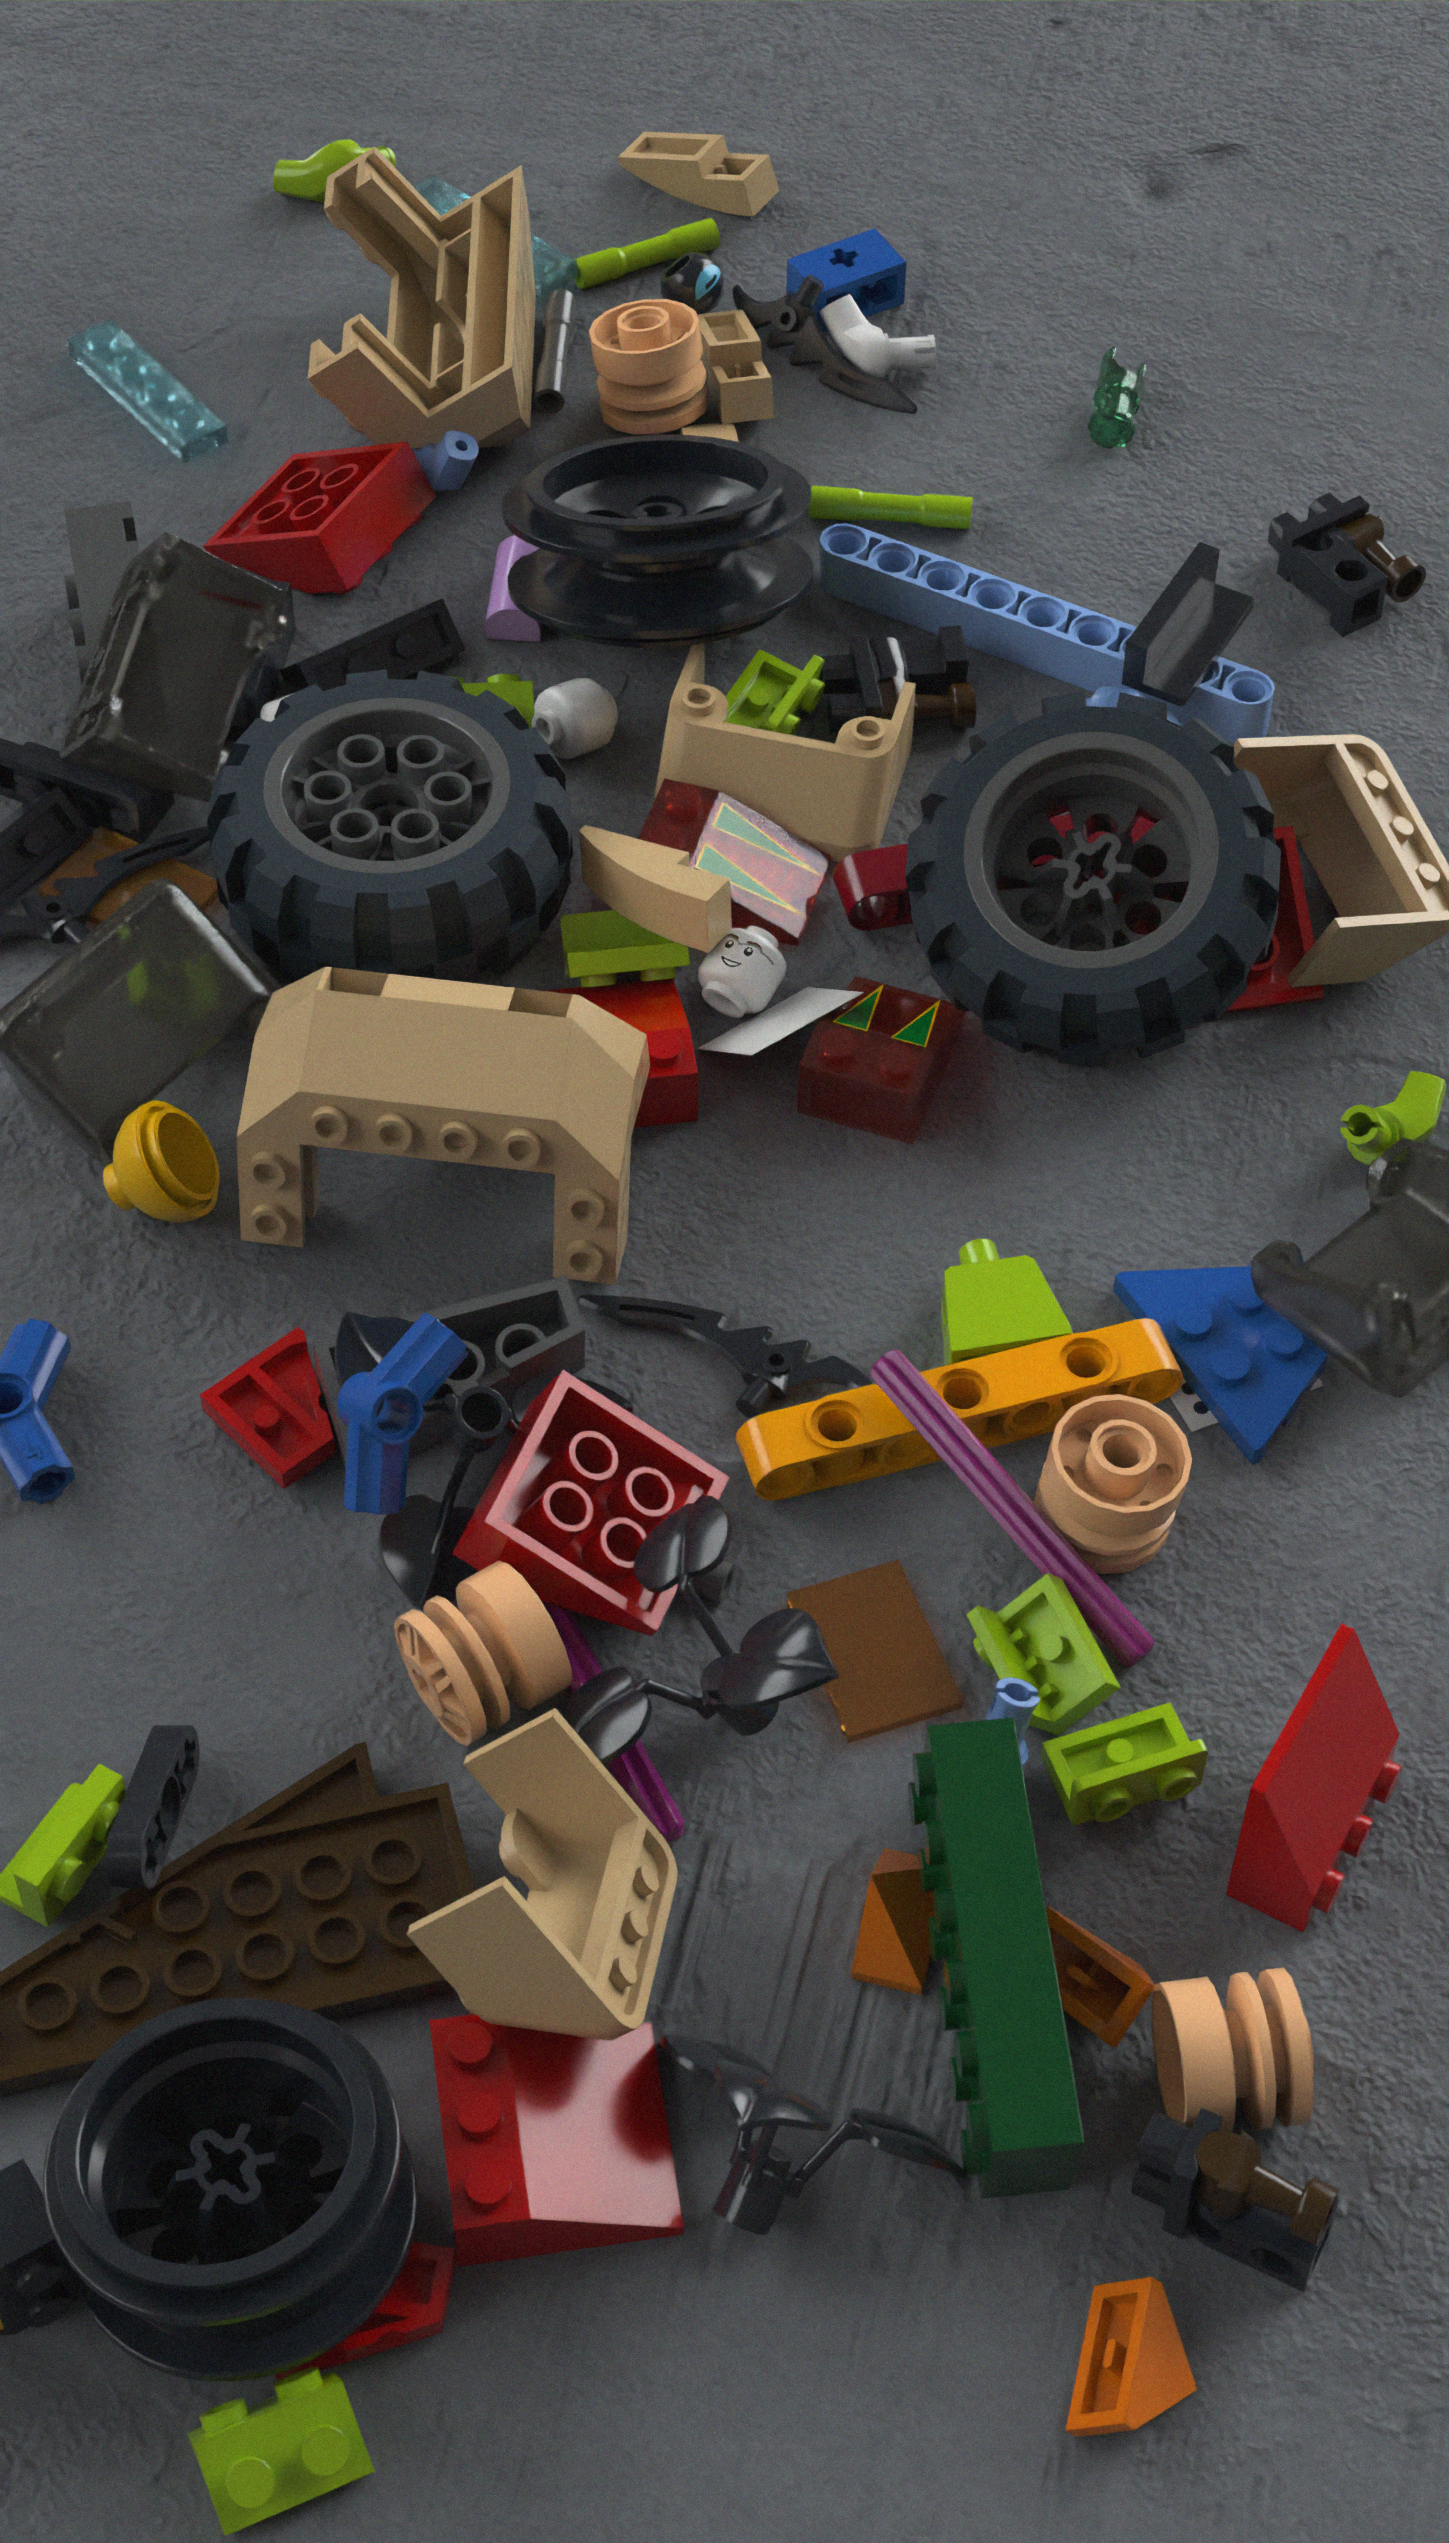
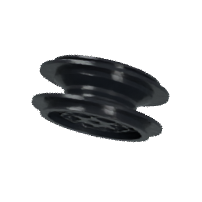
[502,435,814,648]

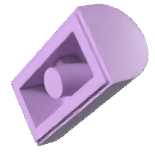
[485,535,543,642]

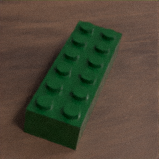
[908,1717,1085,2199]

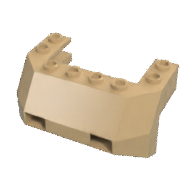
[308,146,536,448]
[237,967,650,1285]

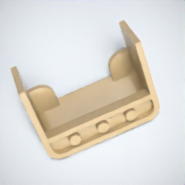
[655,643,916,862]
[1233,734,1449,987]
[407,1708,678,2041]

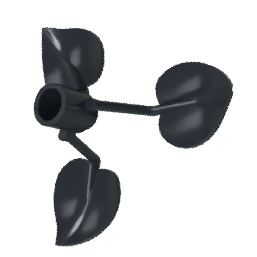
[334,1312,633,1610]
[560,1495,839,1765]
[656,2034,969,2235]

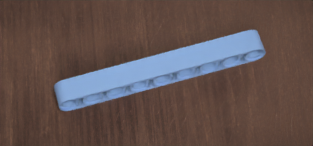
[818,523,1275,744]

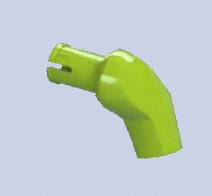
[273,139,396,203]
[1340,1071,1446,1166]

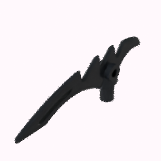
[732,274,918,414]
[0,826,210,955]
[577,1295,872,1418]

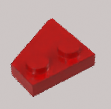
[200,1327,336,1490]

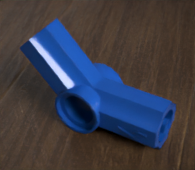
[337,1313,468,1515]
[0,1318,75,1504]

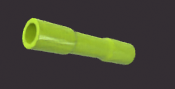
[571,218,720,289]
[809,485,973,530]

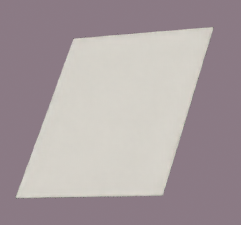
[697,987,864,1056]

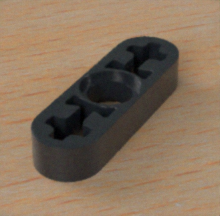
[106,1725,200,1889]

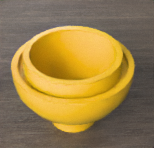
[103,1100,220,1223]

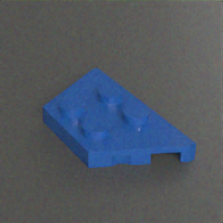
[1113,1266,1328,1465]

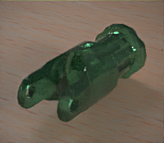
[1088,346,1146,449]

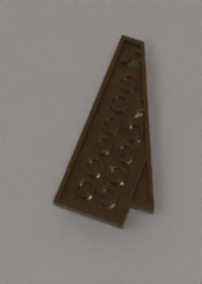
[0,1742,475,2095]

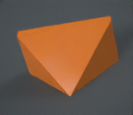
[851,1848,934,1995]
[1046,1907,1155,2048]
[1065,2277,1197,2437]

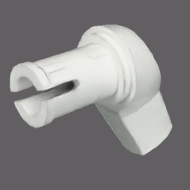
[819,294,936,378]

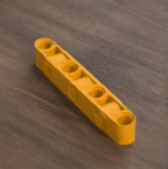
[735,1318,1184,1501]

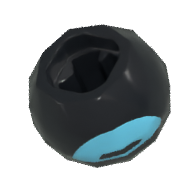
[660,252,724,314]

